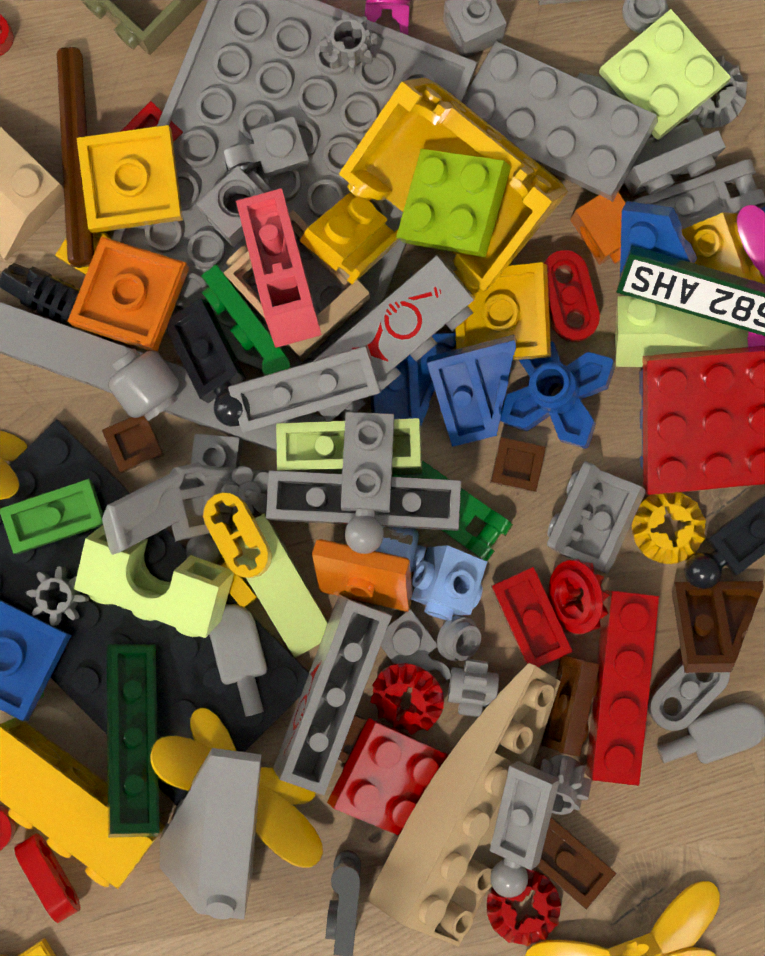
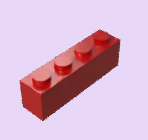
[585,590,659,786]

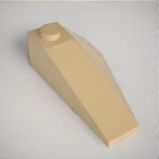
[0,127,64,260]

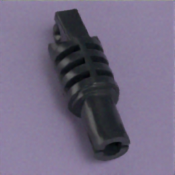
[0,263,113,342]

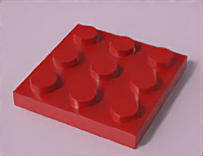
[643,346,765,495]

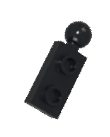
[166,298,250,427]
[684,494,765,589]

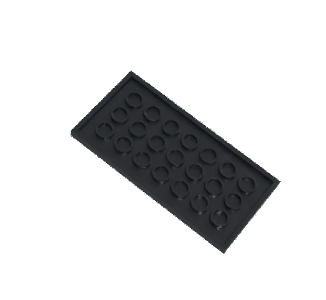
[0,419,309,806]

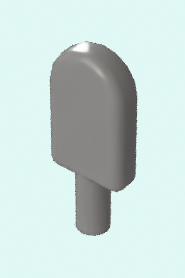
[209,604,267,716]
[657,702,765,764]

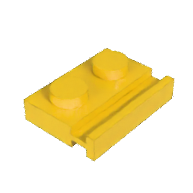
[299,192,399,285]

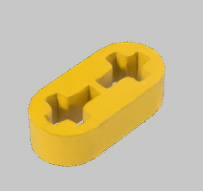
[203,492,272,578]

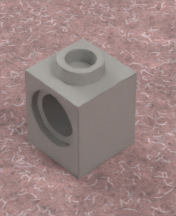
[443,0,507,58]
[197,166,272,247]

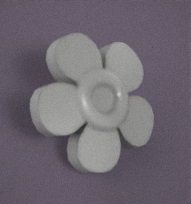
[221,466,269,515]

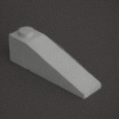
[160,748,262,920]

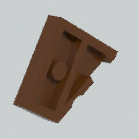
[672,581,764,673]

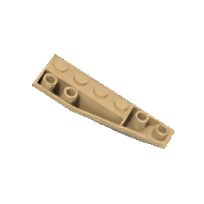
[366,663,561,947]

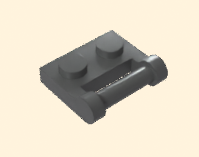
[325,850,361,956]

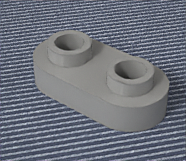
[648,660,730,731]

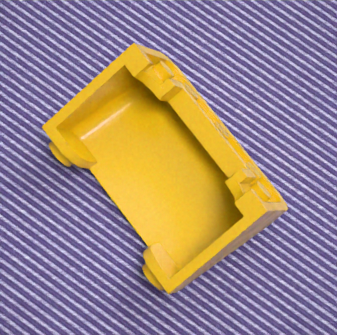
[339,77,568,291]

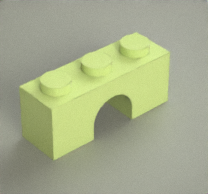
[74,525,234,638]

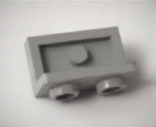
[624,120,726,197]
[547,461,646,575]

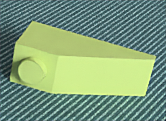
[615,296,748,367]
[276,418,422,475]
[232,514,328,658]

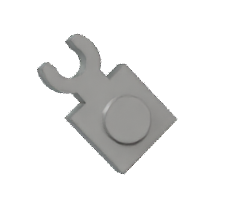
[381,609,451,680]

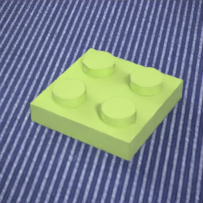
[599,9,731,141]

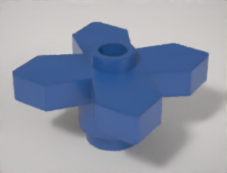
[500,341,615,449]

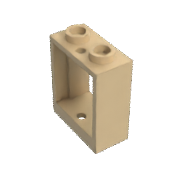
[223,210,370,362]

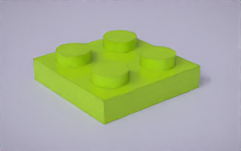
[396,149,511,257]

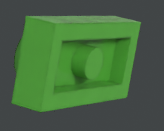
[0,479,103,554]

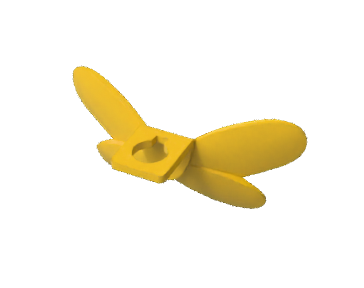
[150,708,323,868]
[525,881,720,956]

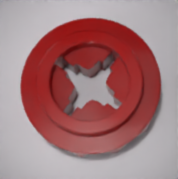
[549,559,609,634]
[370,663,444,735]
[486,869,562,946]

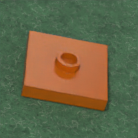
[68,236,189,351]
[312,539,412,612]

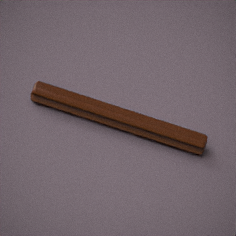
[56,47,94,268]

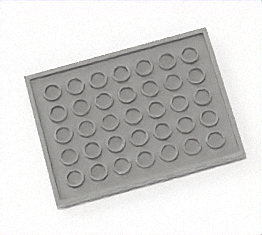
[111,0,477,371]

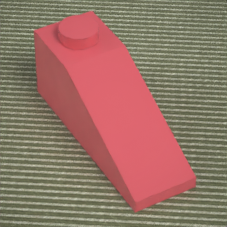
[236,188,322,348]

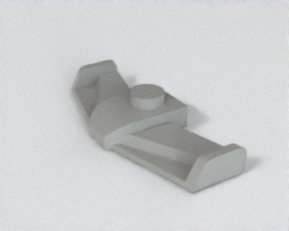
[102,463,269,555]

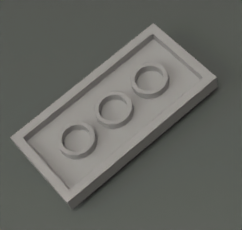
[462,41,658,202]

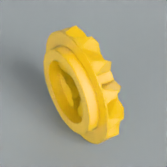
[632,492,706,564]

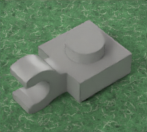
[223,116,309,178]

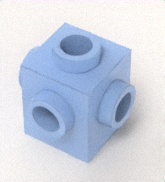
[411,545,487,621]

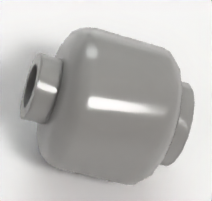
[108,348,179,421]

